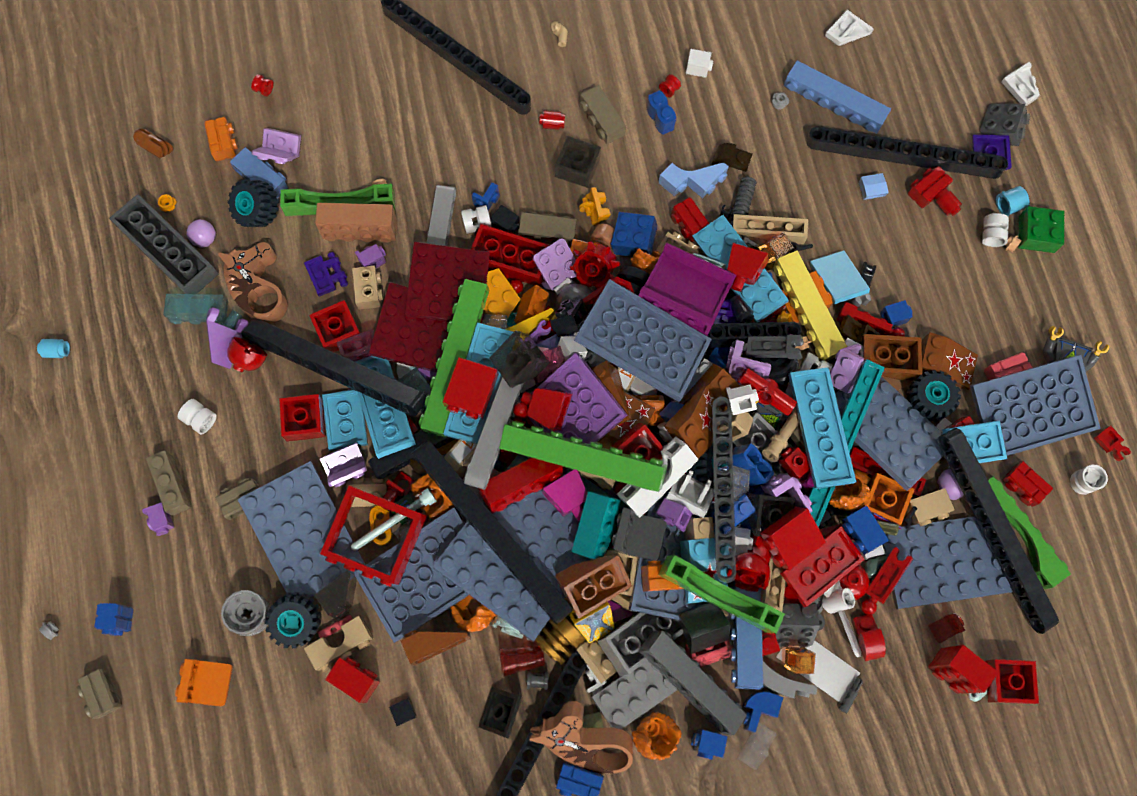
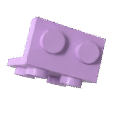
[252,128,301,164]
[533,239,576,291]
[726,340,771,385]
[830,344,864,394]
[320,442,367,487]
[761,473,812,512]

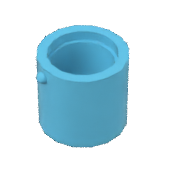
[996,186,1029,216]

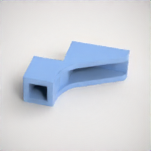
[658,163,729,198]

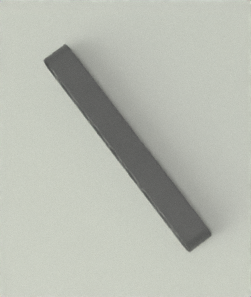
[712,397,736,583]

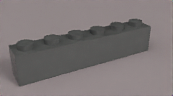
[639,631,747,735]

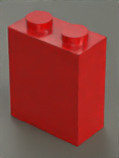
[442,357,499,420]
[760,506,826,570]

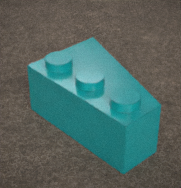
[571,491,627,559]

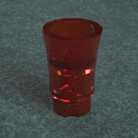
[499,646,545,677]

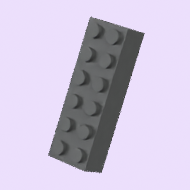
[109,194,219,299]

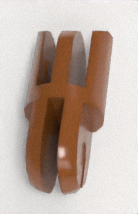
[133,128,173,159]

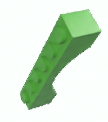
[280,184,395,216]
[988,476,1071,590]
[658,555,785,633]

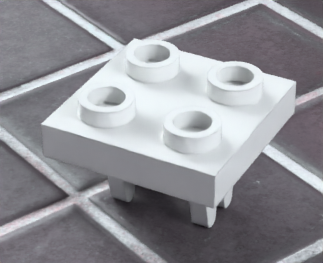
[666,470,714,518]

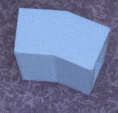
[859,173,889,200]

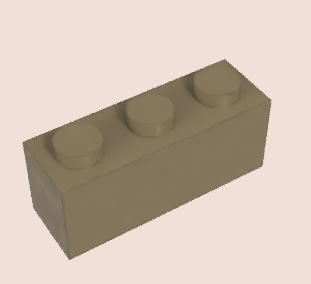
[579,85,626,144]
[519,212,577,247]
[146,450,192,516]

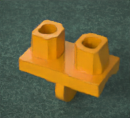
[579,187,611,226]

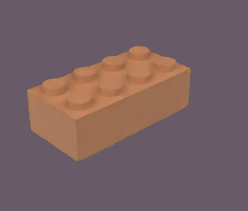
[315,203,397,243]

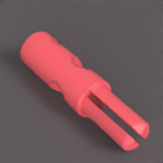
[317,615,353,638]

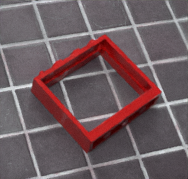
[320,485,427,587]

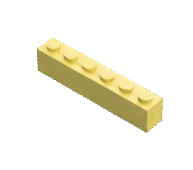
[773,251,847,361]

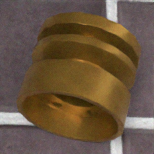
[536,617,586,664]

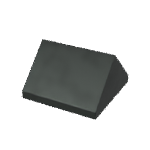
[678,602,730,654]
[479,687,522,738]

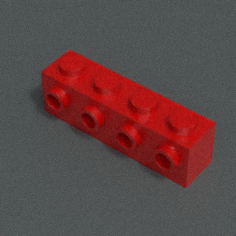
[479,458,563,513]

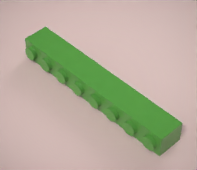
[419,279,490,438]
[499,421,668,492]

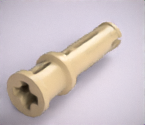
[762,408,799,462]

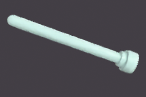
[351,488,437,551]

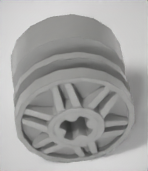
[221,590,270,636]

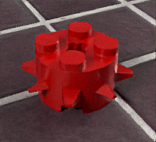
[570,241,620,289]

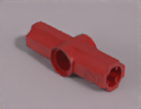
[737,368,797,416]

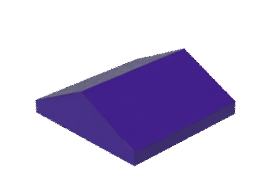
[972,135,1012,170]

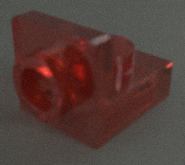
[928,612,966,643]

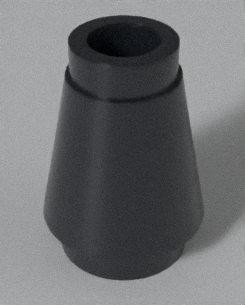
[730,295,754,323]

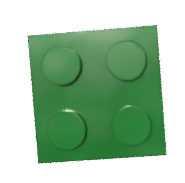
[1018,206,1065,253]

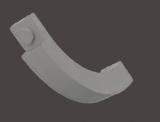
[726,612,818,698]

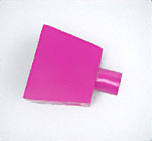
[542,469,587,521]

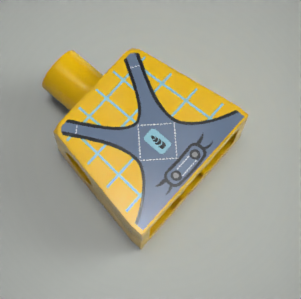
[569,602,614,643]

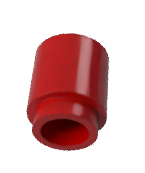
[539,110,565,130]
[935,189,962,216]

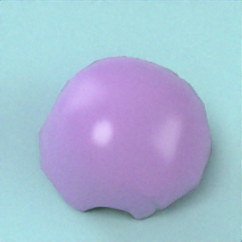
[186,219,216,248]
[937,468,964,500]

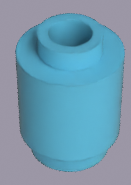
[37,339,70,358]

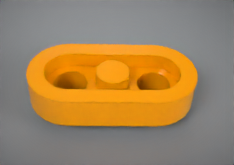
[369,506,392,546]

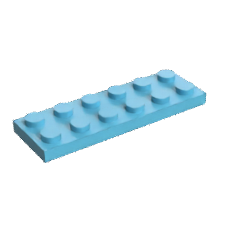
[693,215,789,323]
[443,323,516,444]
[355,356,416,458]
[788,367,856,489]

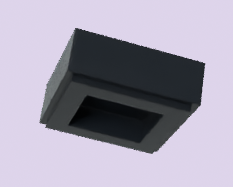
[389,698,417,727]

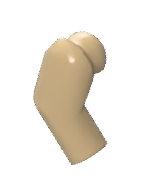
[551,21,568,47]

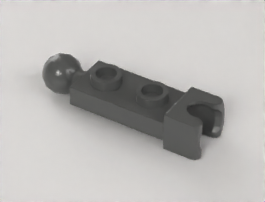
[731,335,804,359]

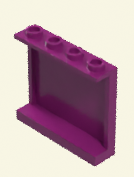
[639,243,736,336]

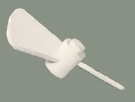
[822,580,861,657]

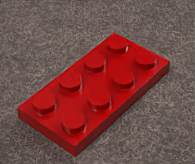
[780,526,865,607]

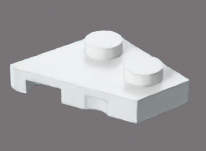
[825,10,874,46]
[1001,62,1040,106]

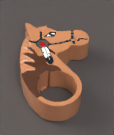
[218,242,288,324]
[529,701,633,773]

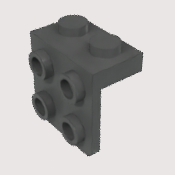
[980,104,1030,146]
[612,508,667,561]
[775,604,820,648]

